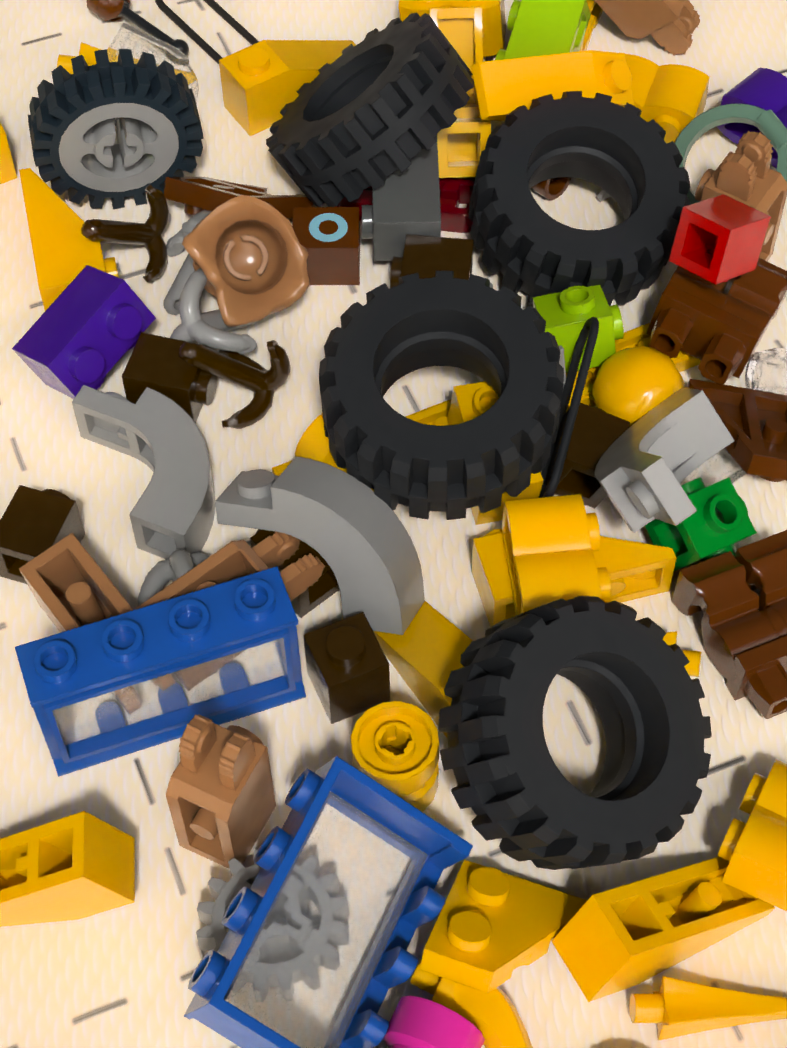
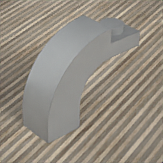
[72,385,215,560]
[595,387,734,533]
[215,456,425,635]

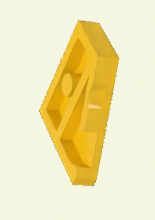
[419,859,587,993]

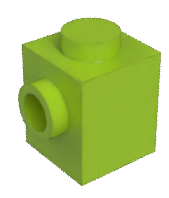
[532,285,624,373]

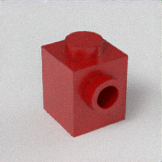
[669,194,771,285]

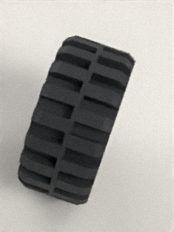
[468,91,690,306]
[319,271,564,520]
[438,596,712,870]

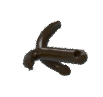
[81,184,169,282]
[178,340,291,429]

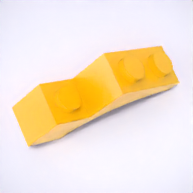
[429,7,491,178]

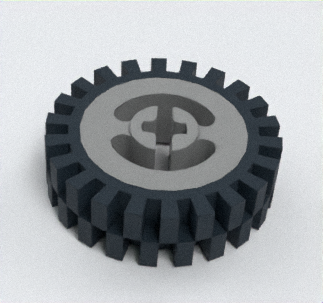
[28,49,203,209]

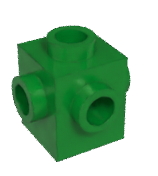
[645,477,757,573]

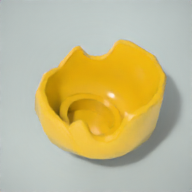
[592,346,685,427]

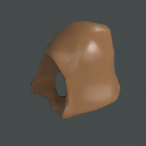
[181,195,310,327]

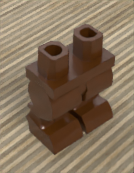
[646,258,787,385]
[671,530,787,719]

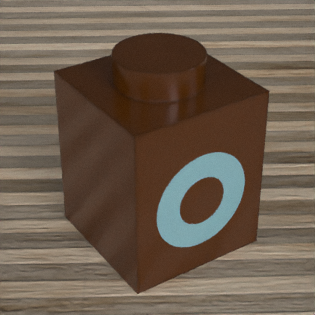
[292,207,361,285]

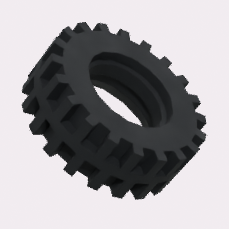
[266,13,474,207]

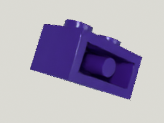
[12,265,156,399]

